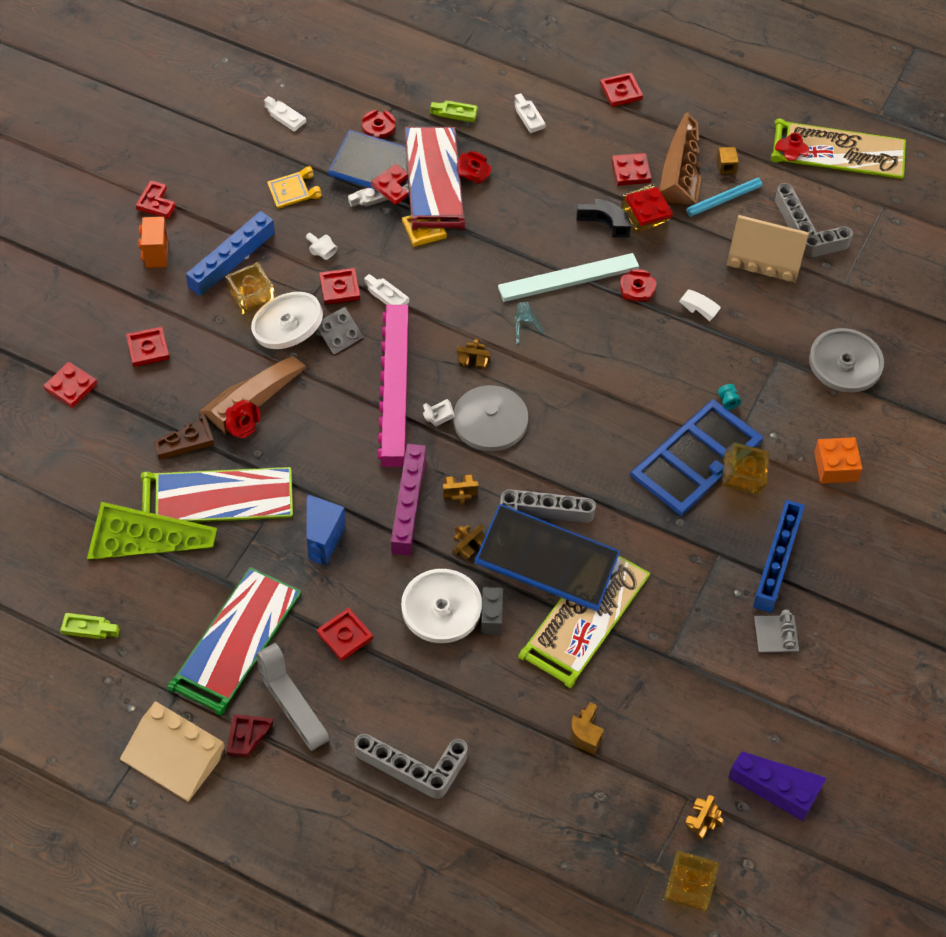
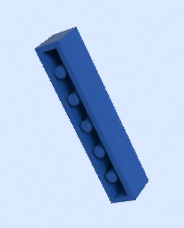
[186,211,275,296]
[753,499,805,613]

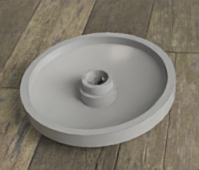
[809,328,884,393]
[453,385,528,451]

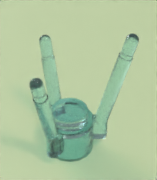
[514,302,544,345]

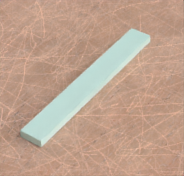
[498,253,639,302]

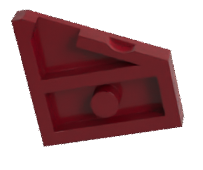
[226,714,274,758]

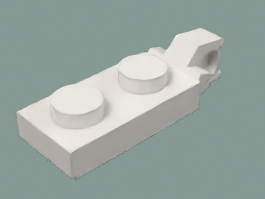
[514,93,546,133]
[264,96,306,132]
[348,188,388,207]
[364,274,409,305]

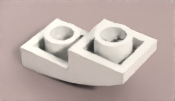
[679,289,721,321]

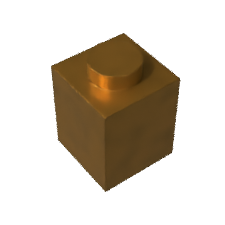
[716,147,739,175]

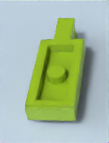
[430,100,478,123]
[60,613,120,639]

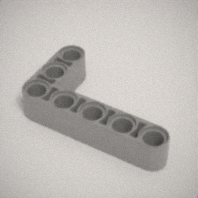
[775,183,853,258]
[496,489,596,547]
[256,643,330,751]
[355,734,468,799]

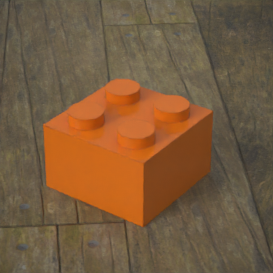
[138,217,168,268]
[814,437,862,484]

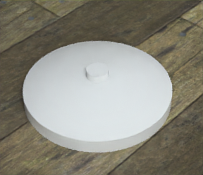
[251,292,323,349]
[401,569,482,643]

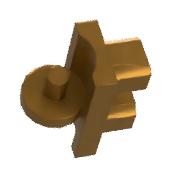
[457,338,491,369]
[443,475,478,506]
[451,524,485,560]
[685,795,724,840]

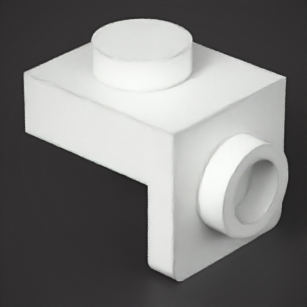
[423,399,455,427]

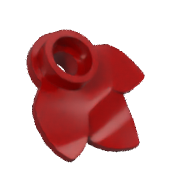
[775,132,809,161]

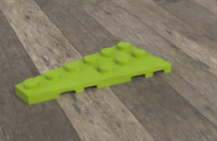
[87,502,217,560]

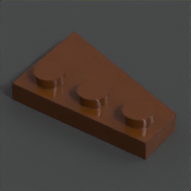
[154,414,215,460]

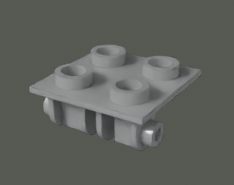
[316,307,364,355]
[754,610,799,653]

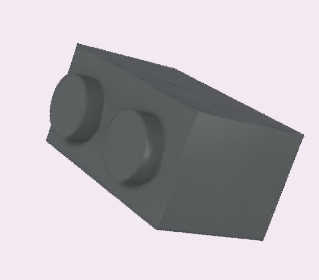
[481,587,503,635]

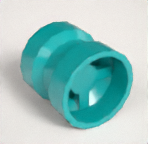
[718,384,742,410]

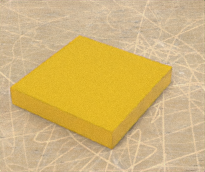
[402,215,447,247]

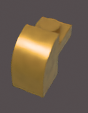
[570,702,604,755]

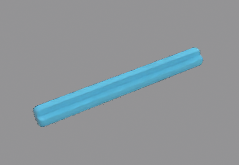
[686,178,762,217]

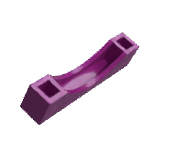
[391,444,426,556]

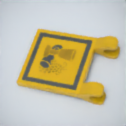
[267,166,322,209]

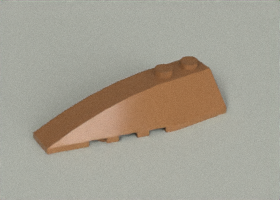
[660,112,701,206]
[199,356,306,434]

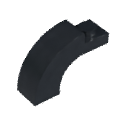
[576,199,631,238]

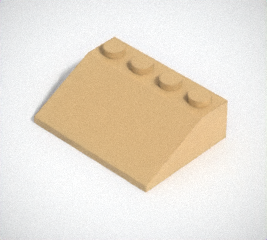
[727,215,809,283]
[120,701,226,802]

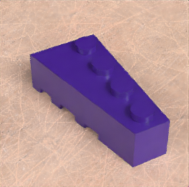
[728,751,827,821]

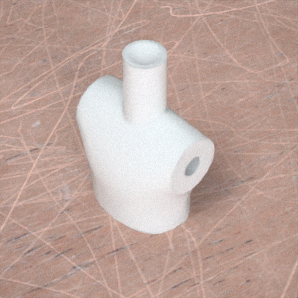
[306,233,338,260]

